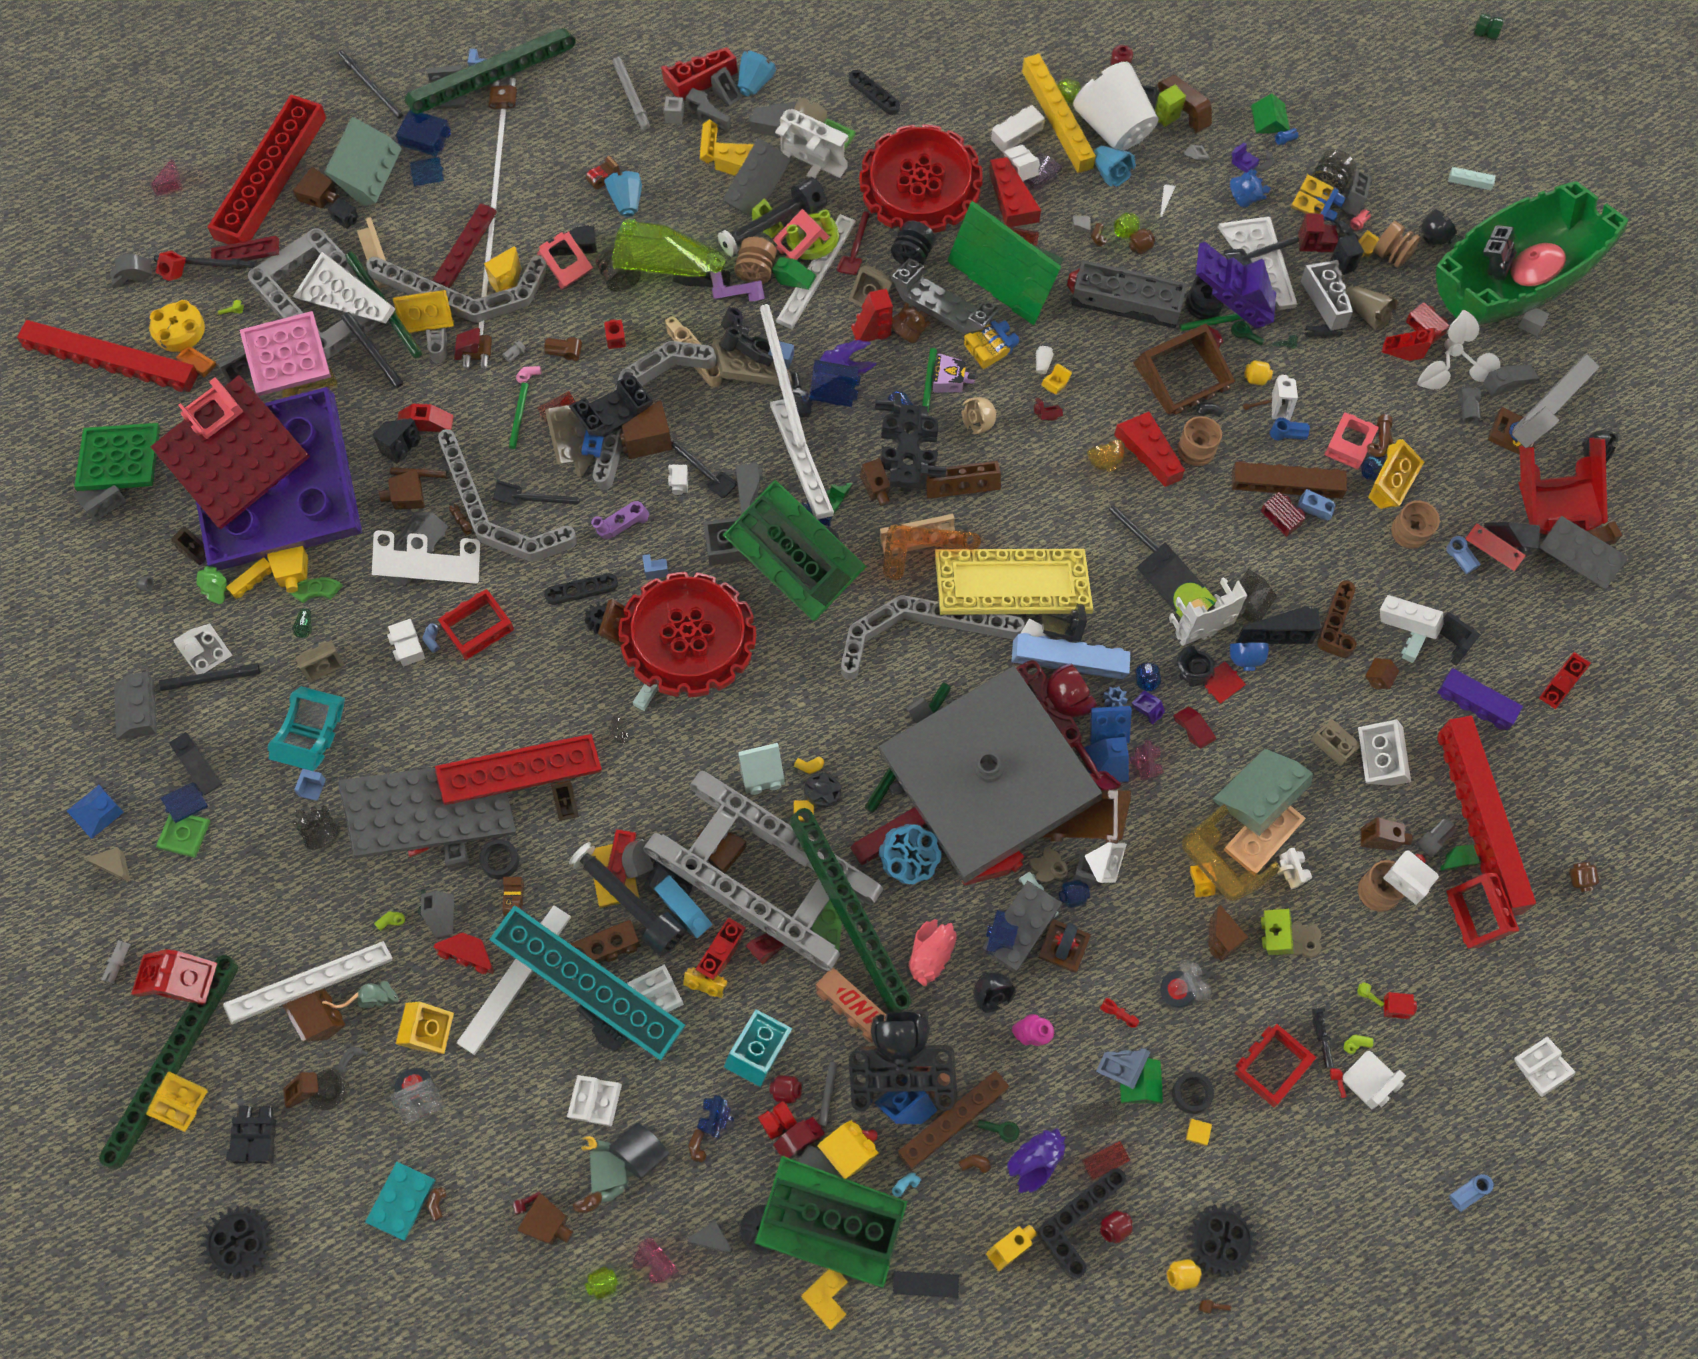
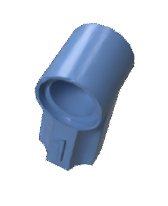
[1446,536,1481,574]
[1449,1175,1493,1212]

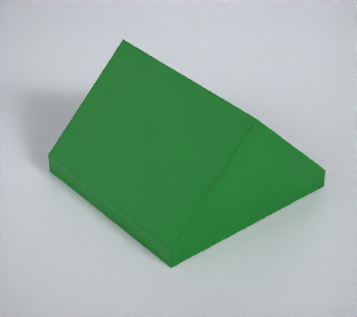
[1251,93,1290,134]
[1120,1058,1163,1103]

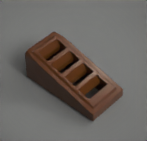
[283,1072,318,1108]

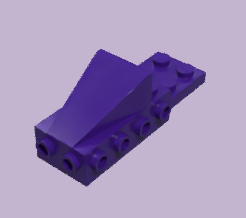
[1196,242,1276,329]

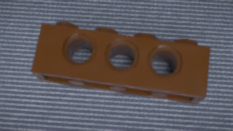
[925,461,1001,499]
[570,919,641,963]

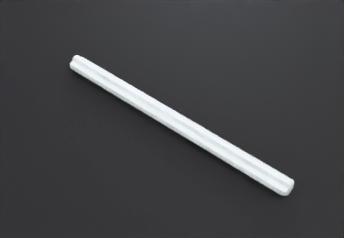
[760,304,806,447]

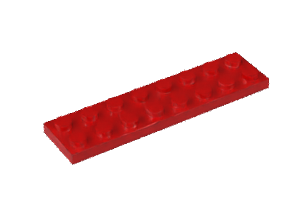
[435,734,602,806]

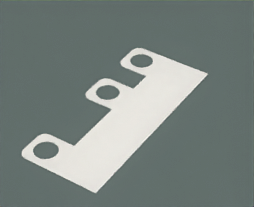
[372,530,480,583]

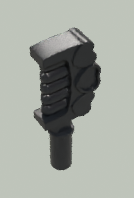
[792,373,813,418]
[577,1005,627,1053]
[1312,1007,1334,1067]

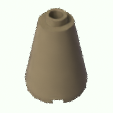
[1346,286,1398,330]

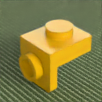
[1359,230,1380,258]
[1041,364,1072,395]

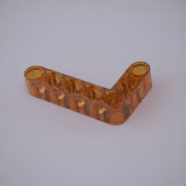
[883,524,981,580]

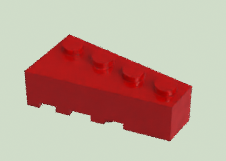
[661,48,738,101]
[989,157,1041,228]
[1114,412,1185,487]

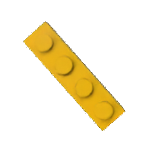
[700,120,718,163]
[226,557,272,599]

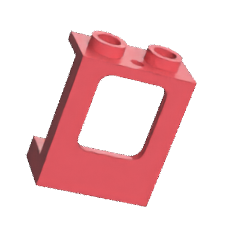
[773,209,830,260]
[537,232,593,290]
[179,377,244,439]
[1324,412,1379,470]

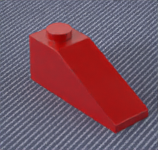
[962,851,1024,886]

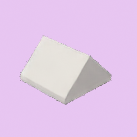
[1085,842,1127,883]

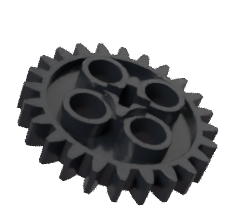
[1187,1204,1259,1277]
[200,1205,275,1280]

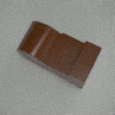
[1587,521,1622,545]

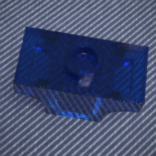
[986,910,1019,955]

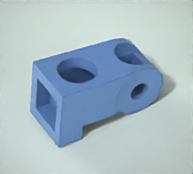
[1297,489,1335,520]

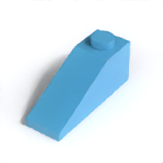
[653,875,713,938]

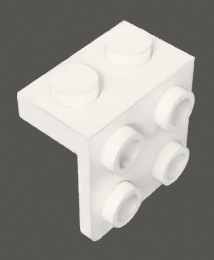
[1383,851,1439,905]
[1343,1051,1406,1109]

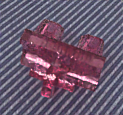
[1130,740,1163,780]

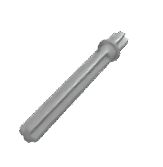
[612,57,650,130]

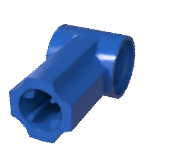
[1270,417,1310,440]

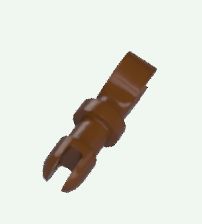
[449,504,472,536]

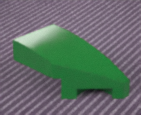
[826,483,852,513]
[1440,844,1480,871]

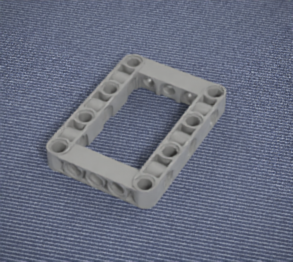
[248,228,382,360]

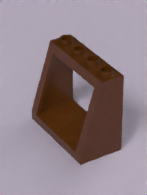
[1133,324,1235,415]

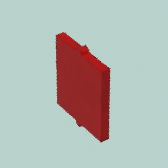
[1204,661,1246,704]

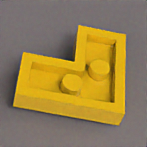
[801,1270,848,1330]

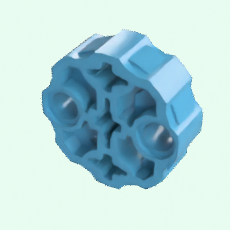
[879,824,941,884]

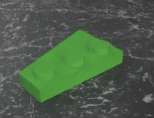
[811,893,843,951]

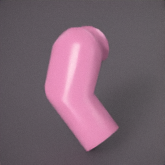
[516,366,541,383]

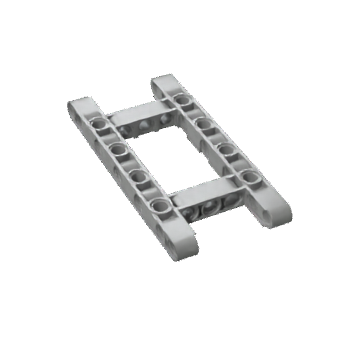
[643,771,883,971]

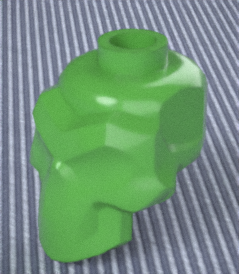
[196,566,227,604]

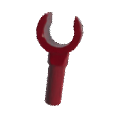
[513,1191,541,1215]

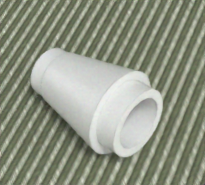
[1036,346,1054,374]

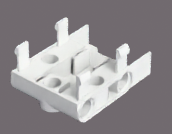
[775,109,848,178]
[1169,577,1247,646]

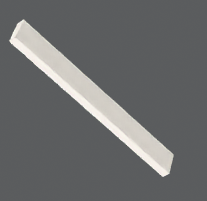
[776,214,856,329]
[770,399,834,519]
[457,905,571,1055]
[223,941,392,1024]

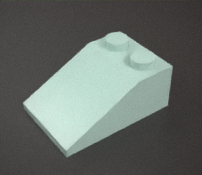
[738,743,785,795]

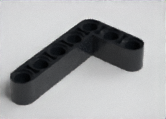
[1038,1168,1126,1280]

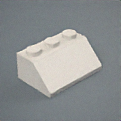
[1358,720,1411,786]

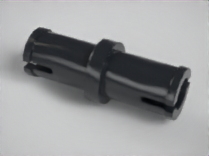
[1305,324,1343,338]

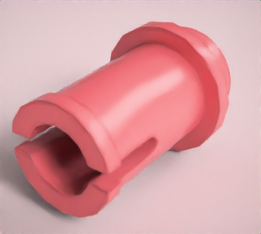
[1350,209,1371,231]

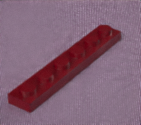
[432,203,497,289]

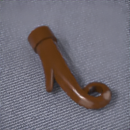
[1367,414,1394,457]

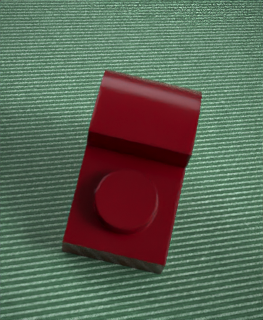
[773,1117,825,1159]

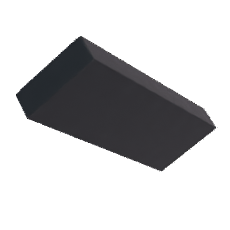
[892,1271,959,1298]

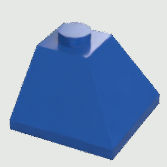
[1084,737,1129,782]
[67,785,124,839]
[874,1076,938,1124]

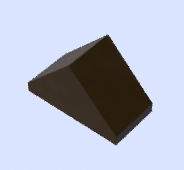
[170,526,206,565]
[551,780,579,821]

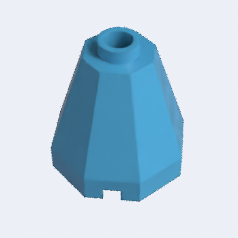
[738,51,776,96]
[1094,145,1136,186]
[605,171,642,217]

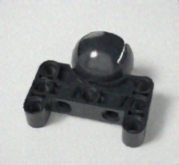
[849,1012,957,1112]

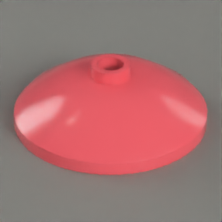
[1510,243,1566,286]

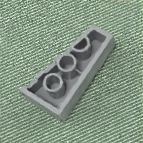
[1300,260,1353,330]

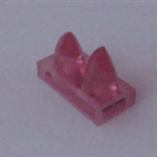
[632,1237,678,1283]

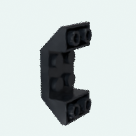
[569,374,653,437]

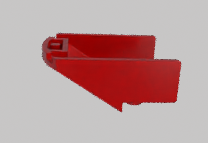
[1518,437,1608,535]

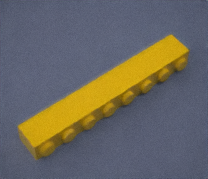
[1022,53,1096,173]

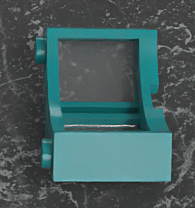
[267,686,345,771]

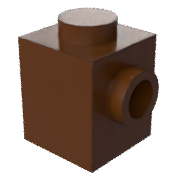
[1365,658,1399,689]

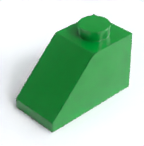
[772,257,816,290]

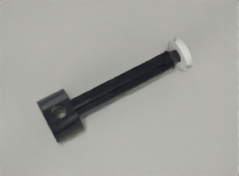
[718,177,827,256]
[569,842,687,957]

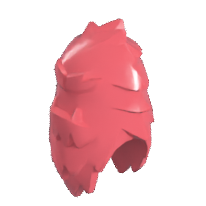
[908,919,956,986]

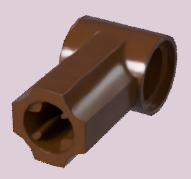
[544,337,582,361]

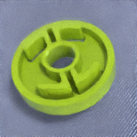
[786,210,839,260]

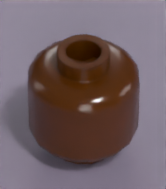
[1128,228,1156,255]
[1569,862,1599,892]

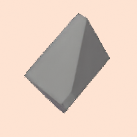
[1184,145,1210,160]
[1072,216,1091,232]

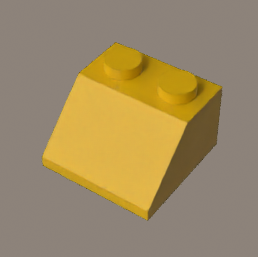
[484,246,521,292]
[396,1002,454,1054]
[817,1120,879,1179]

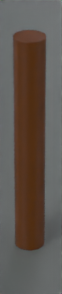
[390,467,447,478]

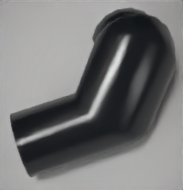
[1196,403,1225,417]

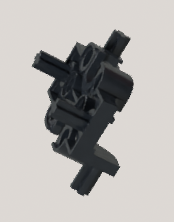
[875,393,946,495]

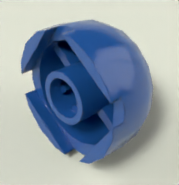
[1230,643,1269,671]

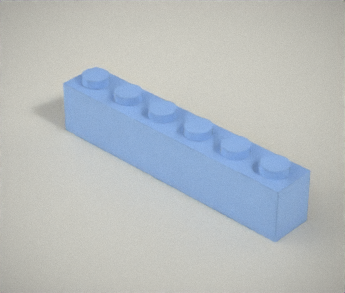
[1012,633,1130,679]

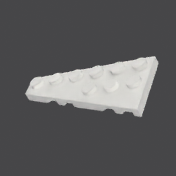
[1218,217,1297,310]
[293,252,396,324]

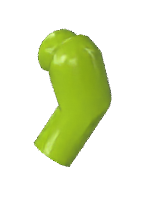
[374,911,405,931]

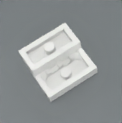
[627,965,684,1012]
[1514,1037,1576,1097]
[567,1075,622,1127]

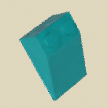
[724,1009,792,1087]

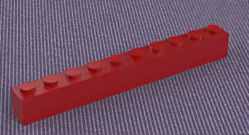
[17,320,199,392]

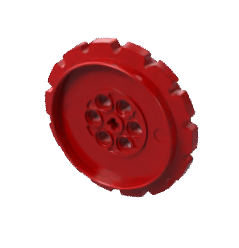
[859,124,982,233]
[619,572,756,697]

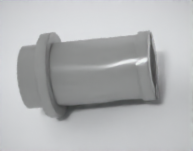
[502,341,526,363]

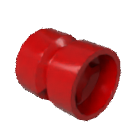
[758,1101,797,1141]

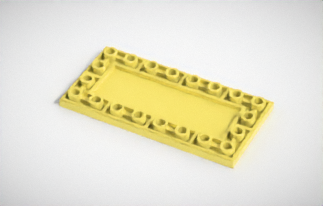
[935,549,1093,615]

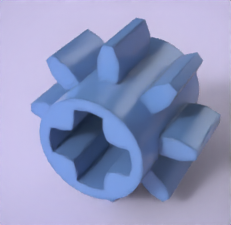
[1103,686,1128,707]

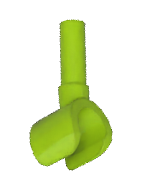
[218,300,244,315]
[1357,982,1384,1007]

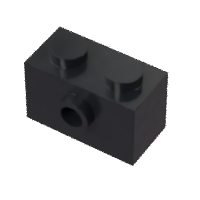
[1330,235,1364,275]

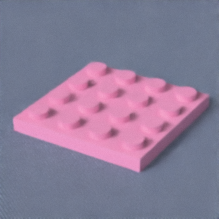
[240,311,331,396]

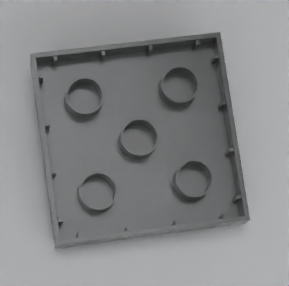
[879,666,1102,883]

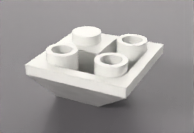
[173,624,232,674]

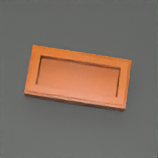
[176,347,217,378]

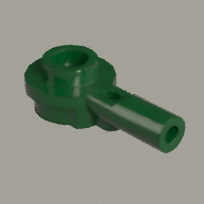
[1231,321,1265,346]
[977,1119,1020,1143]

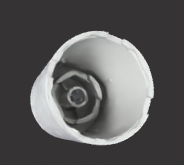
[1073,62,1158,150]

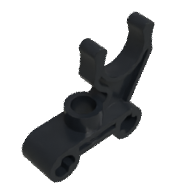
[720,307,773,367]

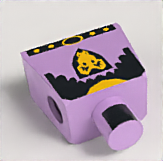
[933,354,976,392]

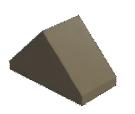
[87,847,130,882]

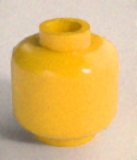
[1244,360,1273,386]
[1167,1259,1201,1291]

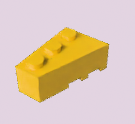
[714,143,754,176]

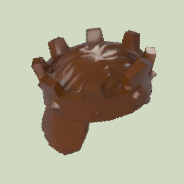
[892,302,931,343]

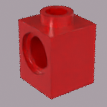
[156,250,186,281]
[604,319,626,349]
[1384,992,1417,1019]

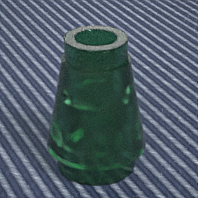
[292,608,312,638]

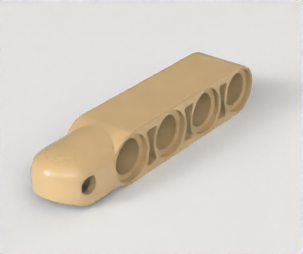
[665,316,722,387]

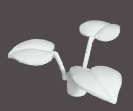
[1417,310,1500,389]

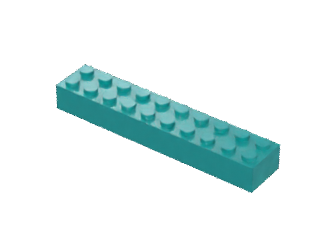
[489,905,686,1061]

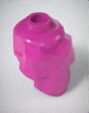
[1012,1014,1054,1046]

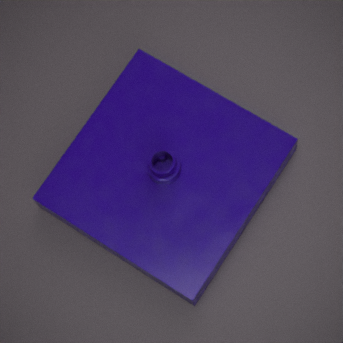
[196,387,362,571]

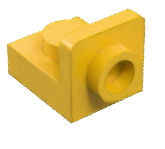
[1190,864,1216,897]

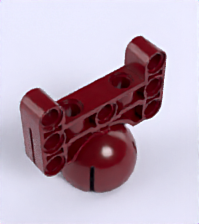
[1016,660,1097,748]

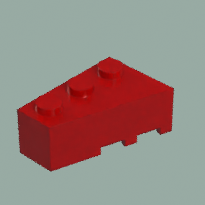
[851,288,893,341]

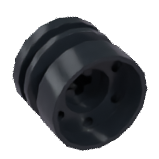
[890,221,936,265]
[1185,276,1224,320]
[740,1205,776,1256]

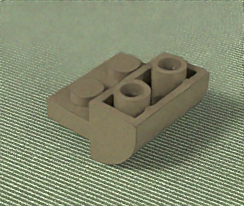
[1311,719,1361,767]

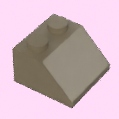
[296,640,345,683]

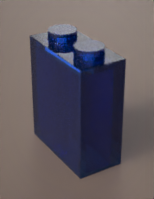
[396,109,451,157]
[809,360,861,407]

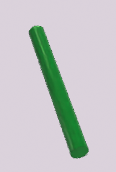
[1179,313,1243,331]
[922,348,937,412]
[509,383,529,449]

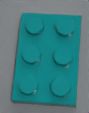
[365,1162,436,1241]

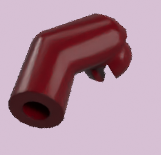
[1207,325,1223,348]

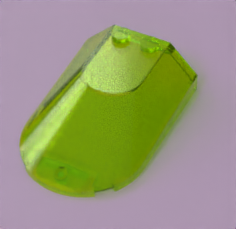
[613,219,726,276]

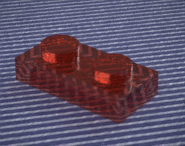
[1082,1141,1130,1181]

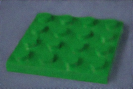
[74,423,160,491]

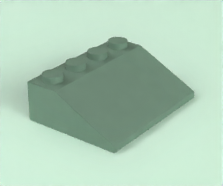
[324,117,402,206]
[1213,749,1313,836]

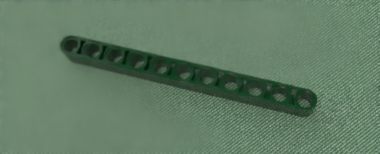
[404,28,576,114]
[790,808,911,1012]
[99,955,238,1169]

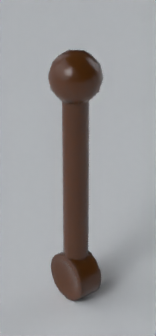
[1243,398,1272,410]

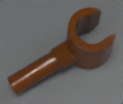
[1199,1299,1231,1314]

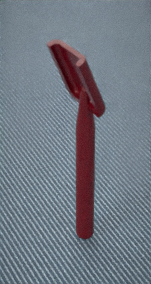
[836,211,869,275]
[1067,732,1121,790]

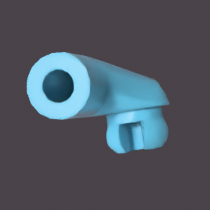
[892,1173,921,1197]

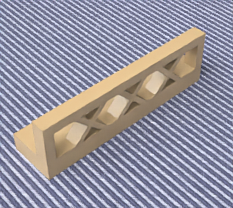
[357,217,391,289]
[880,514,957,556]

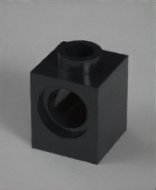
[328,197,359,229]

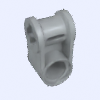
[426,328,447,363]

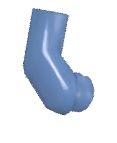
[423,623,440,653]

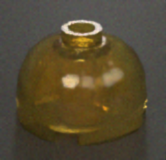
[1087,440,1125,472]

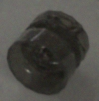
[1311,149,1356,194]
[595,244,642,292]

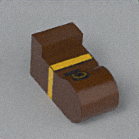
[503,877,524,917]

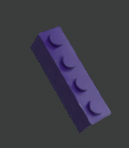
[1437,668,1523,731]

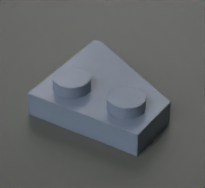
[1096,1049,1150,1089]

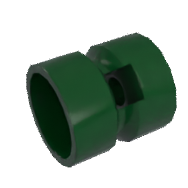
[1473,13,1504,41]

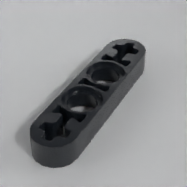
[849,69,900,115]
[544,573,618,605]

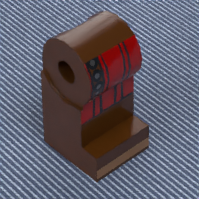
[586,155,621,190]

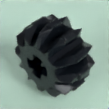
[584,602,607,634]

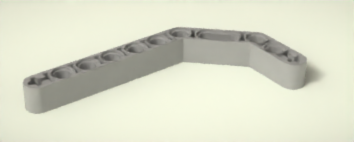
[366,256,546,323]
[593,341,717,490]
[1512,354,1600,448]
[438,429,577,562]
[841,595,1024,680]

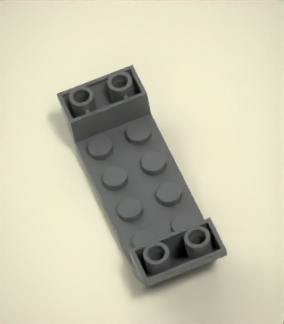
[891,258,1000,334]

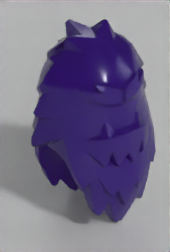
[817,340,876,381]
[1007,1128,1065,1193]

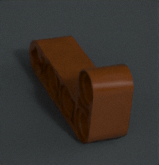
[1158,75,1212,133]
[1317,580,1357,658]

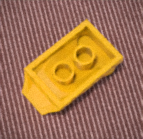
[1368,439,1424,509]

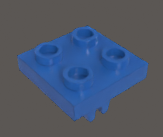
[1090,706,1132,745]

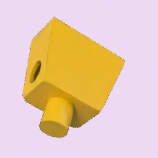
[267,546,308,593]
[986,1225,1037,1271]

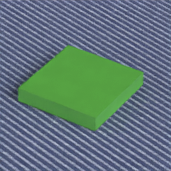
[156,810,210,858]

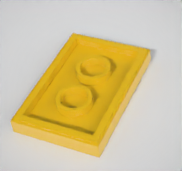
[393,290,454,333]
[591,844,639,908]

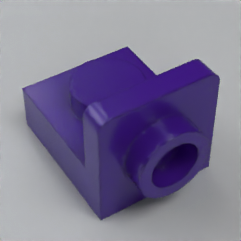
[1232,143,1259,173]
[1131,691,1165,724]

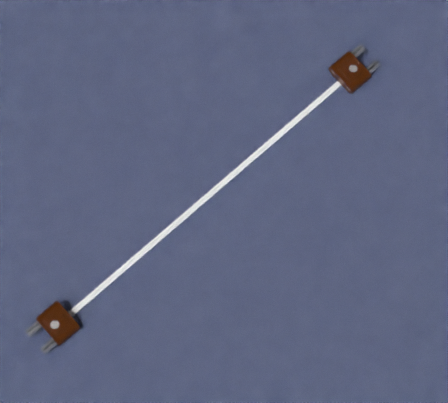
[462,78,517,369]

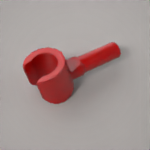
[1330,1068,1347,1098]

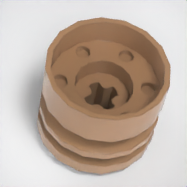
[1373,221,1421,269]
[735,237,777,284]
[1178,416,1222,466]
[1391,500,1440,549]
[1357,860,1405,912]

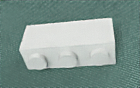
[991,105,1045,153]
[1380,595,1444,639]

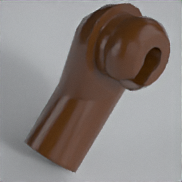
[1091,223,1107,247]
[688,1129,706,1162]
[958,1154,991,1173]
[427,1187,446,1222]

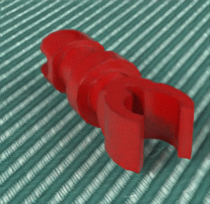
[1100,998,1139,1028]

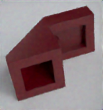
[454,328,480,360]
[1173,706,1216,749]

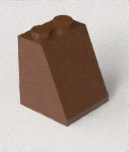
[620,401,672,459]

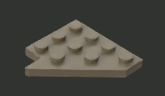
[712,339,792,387]
[545,401,596,477]

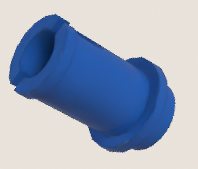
[1275,128,1298,145]

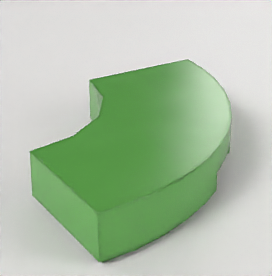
[289,577,343,603]

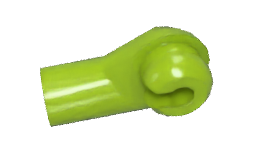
[1344,1035,1373,1054]

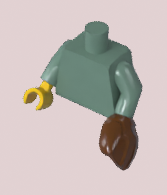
[573,1136,635,1213]

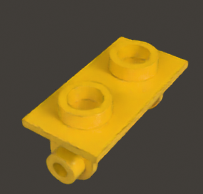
[683,967,728,998]

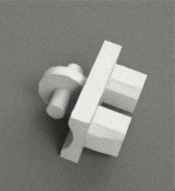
[1276,848,1312,889]

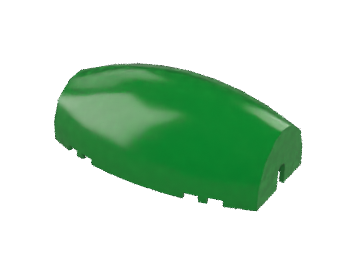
[1436,181,1629,325]

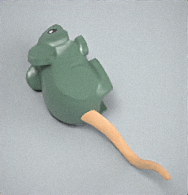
[322,981,399,1008]

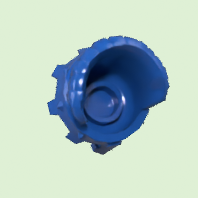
[1230,169,1271,208]

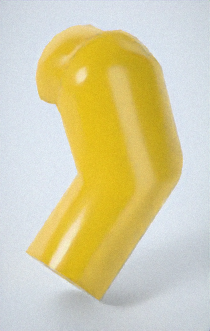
[794,757,824,774]

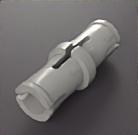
[101,940,131,984]

